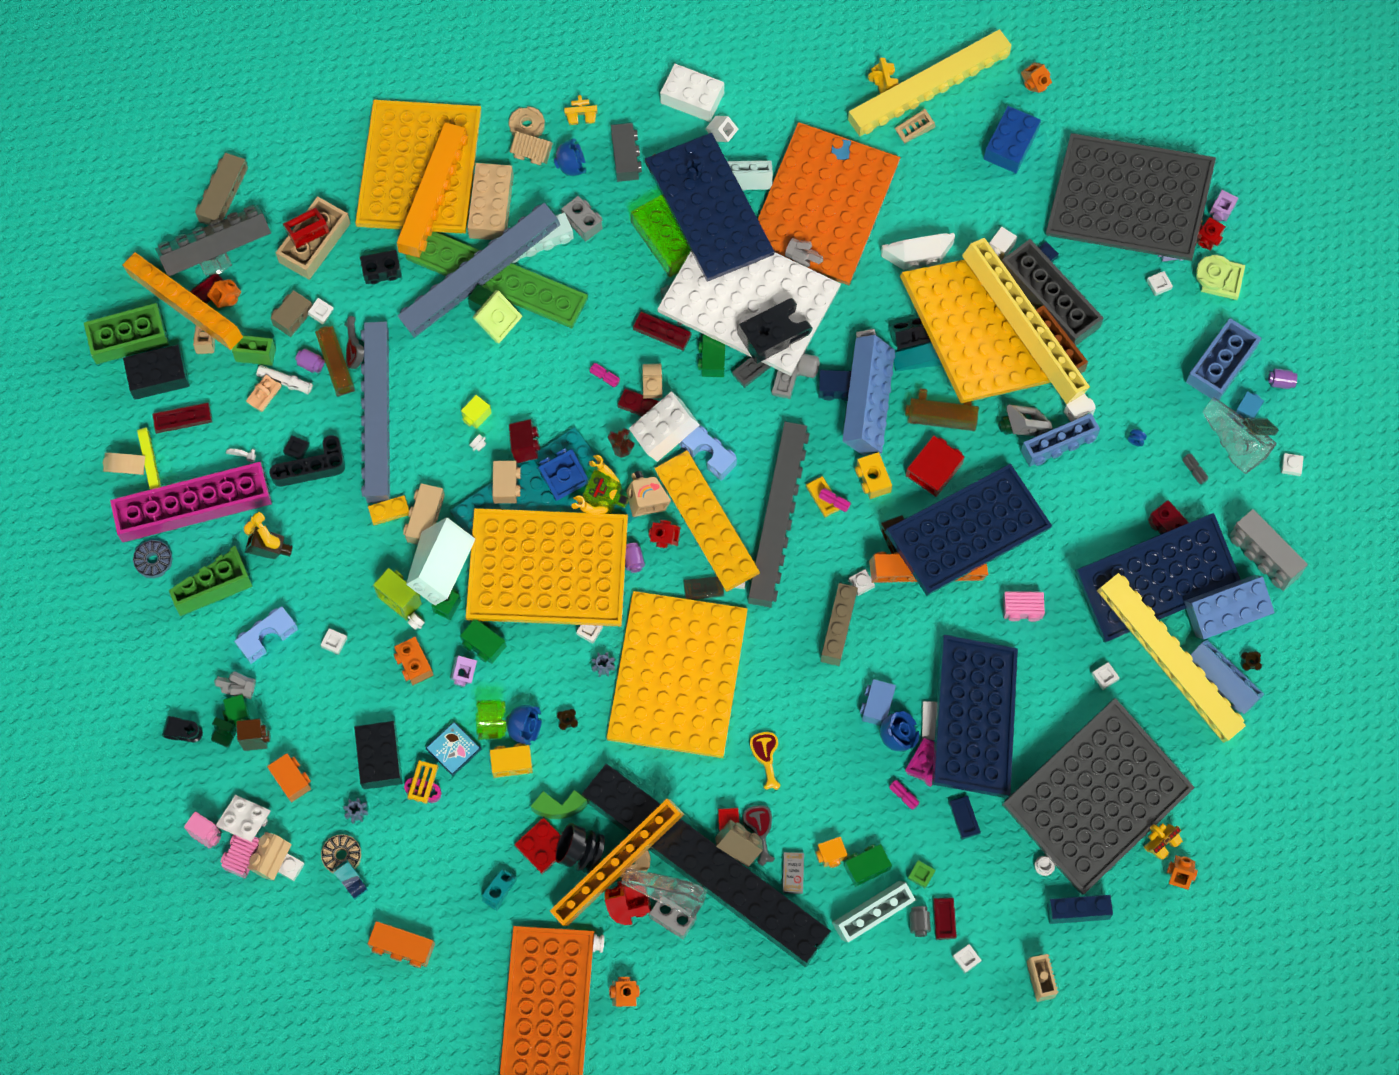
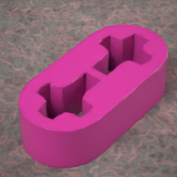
[404,778,442,803]

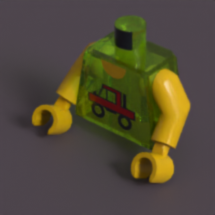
[571,455,629,515]

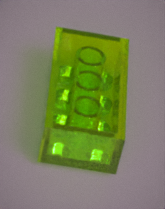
[631,195,691,277]

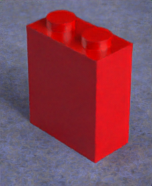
[906,436,965,497]

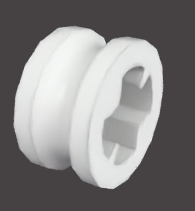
[593,934,604,953]

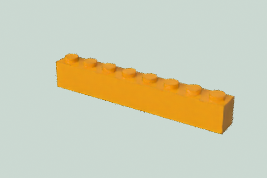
[397,123,469,258]
[122,252,243,350]
[550,799,685,926]

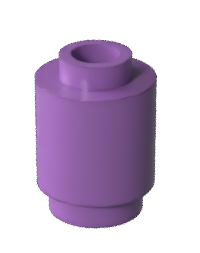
[295,348,325,373]
[1268,368,1297,389]
[625,543,645,573]

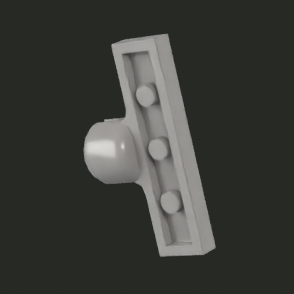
[772,352,820,399]

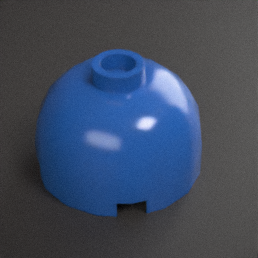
[554,138,586,176]
[505,705,542,745]
[880,711,919,752]

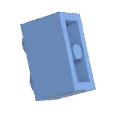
[860,679,896,726]

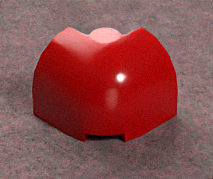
[605,875,652,925]

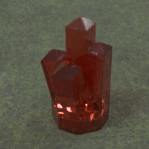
[607,428,635,458]

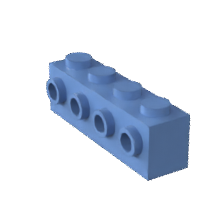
[1021,413,1100,467]
[1191,640,1265,714]

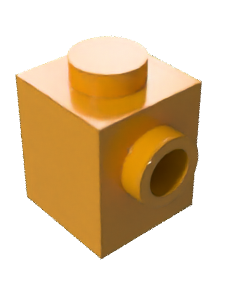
[815,837,848,868]

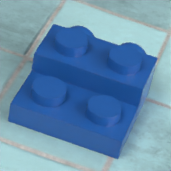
[537,448,590,501]

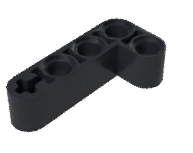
[269,435,345,487]

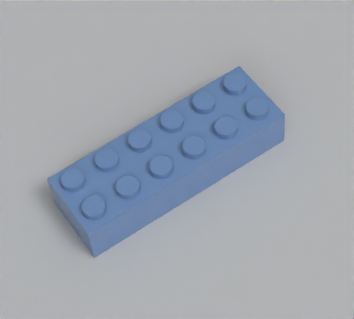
[843,335,895,456]

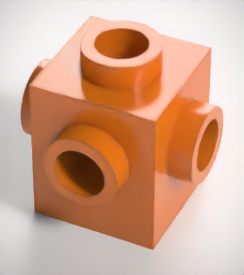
[1021,62,1052,93]
[207,279,241,308]
[1167,855,1198,890]
[609,977,640,1007]

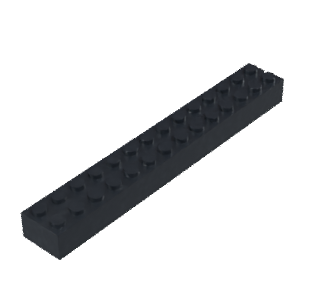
[582,764,831,967]

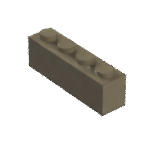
[195,153,248,225]
[821,583,858,666]

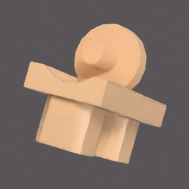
[246,375,282,412]

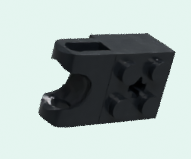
[737,298,813,364]

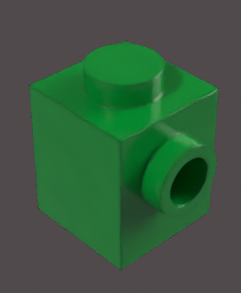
[431,588,461,620]
[222,695,250,727]

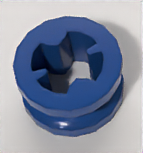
[1128,429,1147,446]

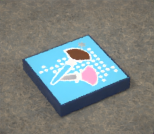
[425,721,482,776]

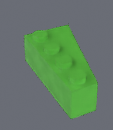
[169,546,253,616]

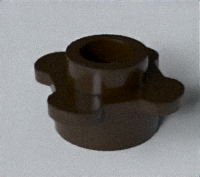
[1241,652,1262,671]
[557,709,578,730]

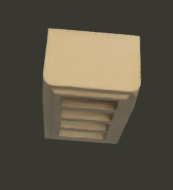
[895,109,936,144]
[193,325,215,354]

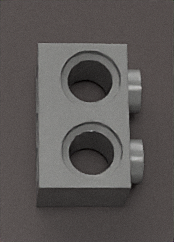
[561,196,603,242]
[649,894,697,940]

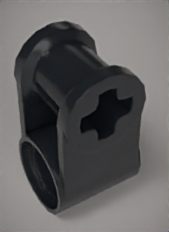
[162,716,203,743]

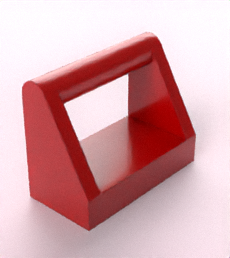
[283,207,329,249]

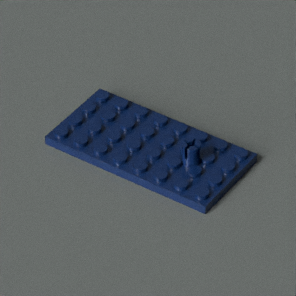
[645,133,775,282]
[885,463,1052,596]
[1075,513,1241,642]
[932,635,1018,798]

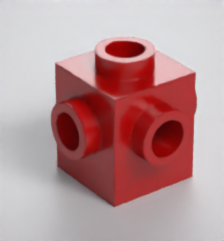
[1197,217,1226,251]
[649,520,681,548]

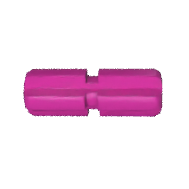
[590,363,620,387]
[819,488,851,512]
[889,780,919,810]

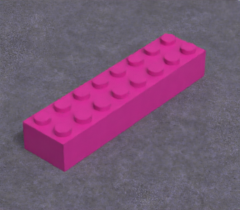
[110,462,272,543]

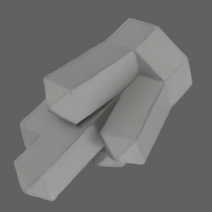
[785,238,823,267]
[214,671,256,699]

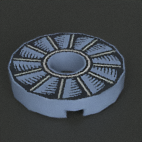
[133,540,173,579]

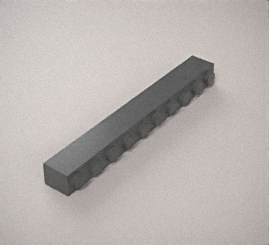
[748,422,810,608]

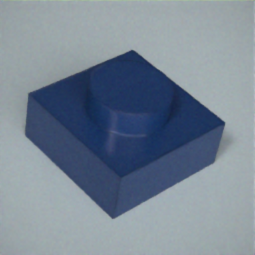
[1039,242,1059,262]

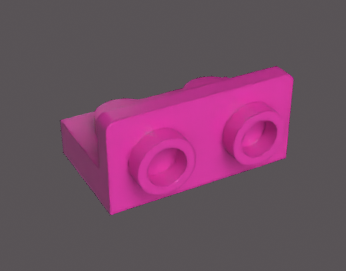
[905,738,935,787]

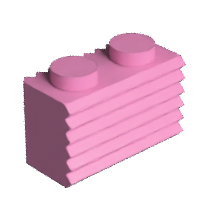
[1003,591,1045,622]
[184,811,221,849]
[221,835,260,879]

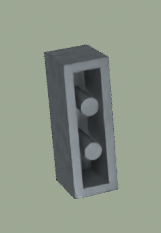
[611,123,642,182]

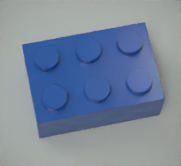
[984,106,1041,174]

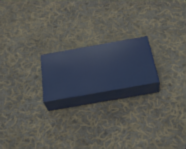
[949,796,981,840]

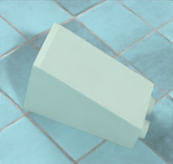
[406,517,475,605]

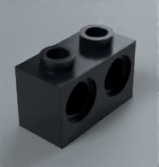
[360,250,402,284]
[890,318,931,349]

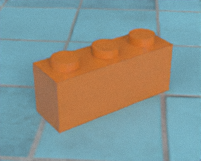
[368,921,435,968]

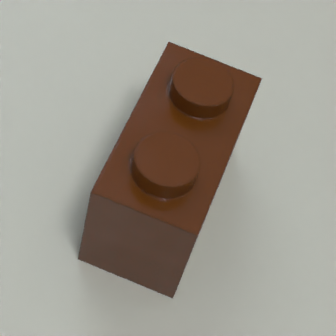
[237,719,271,751]

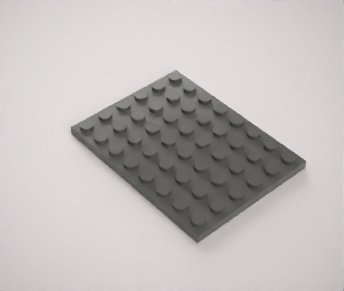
[1046,133,1216,261]
[1002,698,1195,895]

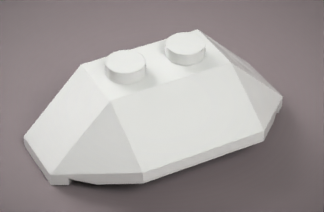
[881,233,955,270]

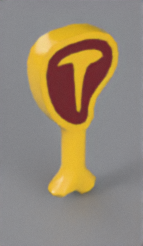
[750,732,780,790]

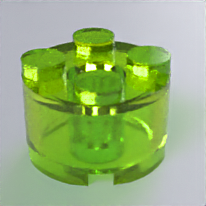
[476,699,506,740]

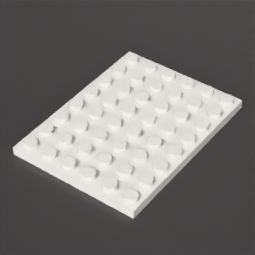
[657,252,841,376]

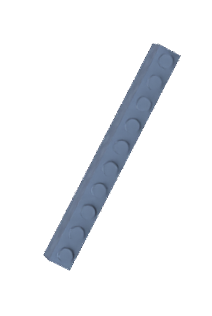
[398,203,560,338]
[361,322,390,503]

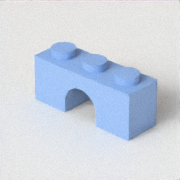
[679,426,737,481]
[234,607,298,664]

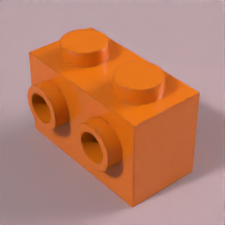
[393,637,434,686]
[267,753,311,803]

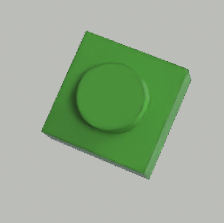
[908,860,936,889]

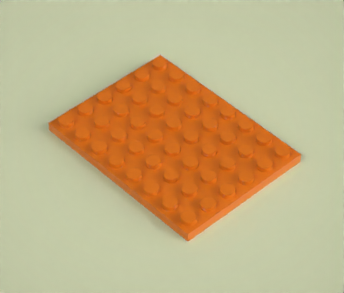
[758,122,901,286]

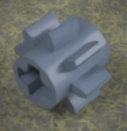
[592,652,615,677]
[343,798,368,824]

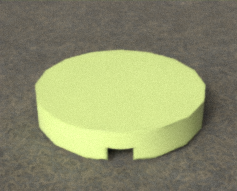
[1196,255,1234,291]

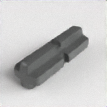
[1183,453,1208,484]

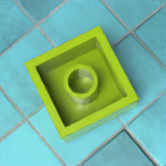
[373,568,422,621]

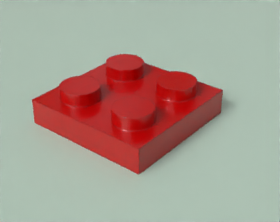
[514,818,561,874]

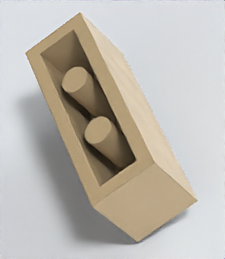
[403,484,445,545]

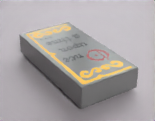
[783,852,804,894]

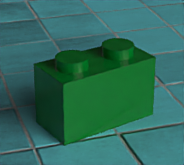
[698,335,725,377]
[460,619,507,664]
[844,844,892,887]

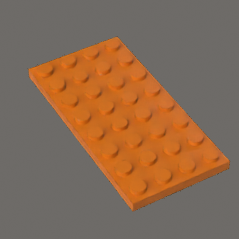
[500,926,594,1075]

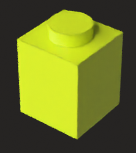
[461,395,492,429]

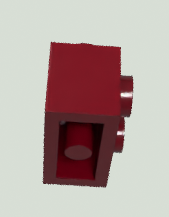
[509,419,540,463]
[1148,500,1189,534]

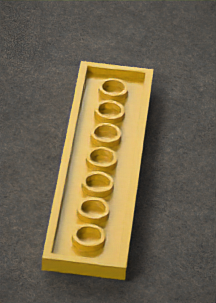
[654,450,760,592]

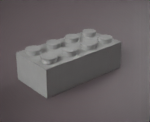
[1229,509,1308,591]

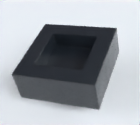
[283,435,310,460]

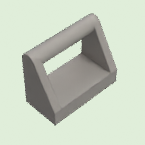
[1007,405,1053,437]

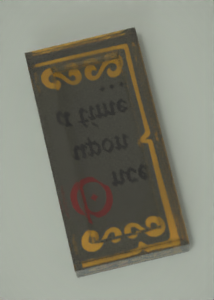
[1242,418,1279,435]
[684,577,724,600]

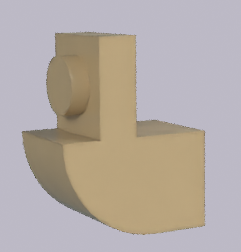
[643,363,662,399]
[103,453,145,475]

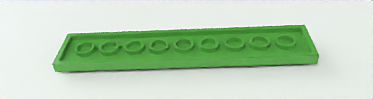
[406,232,588,329]

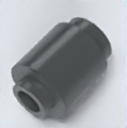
[909,906,931,937]

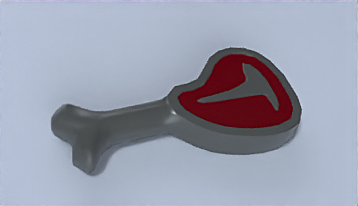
[344,315,364,369]
[743,805,775,866]

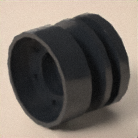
[555,823,605,874]

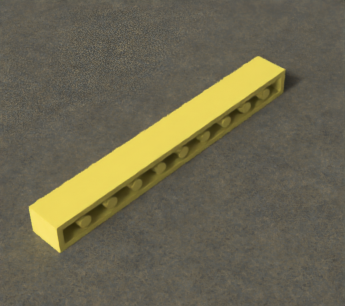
[848,29,1012,137]
[962,238,1090,404]
[1097,573,1246,743]

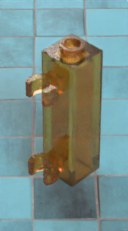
[315,326,355,397]
[905,389,979,431]

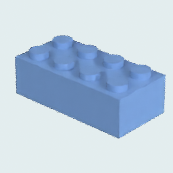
[1186,318,1262,403]
[1184,575,1275,639]

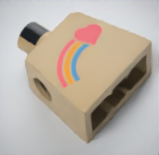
[626,471,671,517]

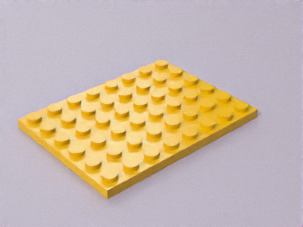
[355,100,481,234]
[900,260,1051,403]
[466,508,628,627]
[607,591,748,758]

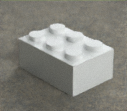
[660,64,724,122]
[629,391,700,462]

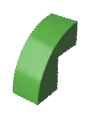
[531,790,588,819]

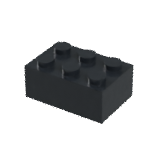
[123,345,190,400]
[354,721,403,790]

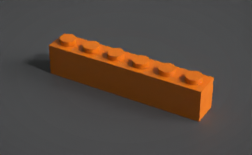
[869,552,988,583]

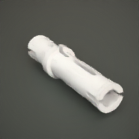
[256,365,313,395]

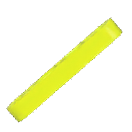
[137,427,161,490]

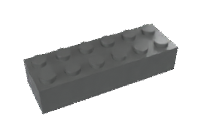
[155,205,271,276]
[1002,239,1104,345]

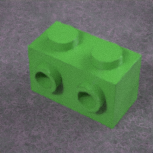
[232,335,276,366]

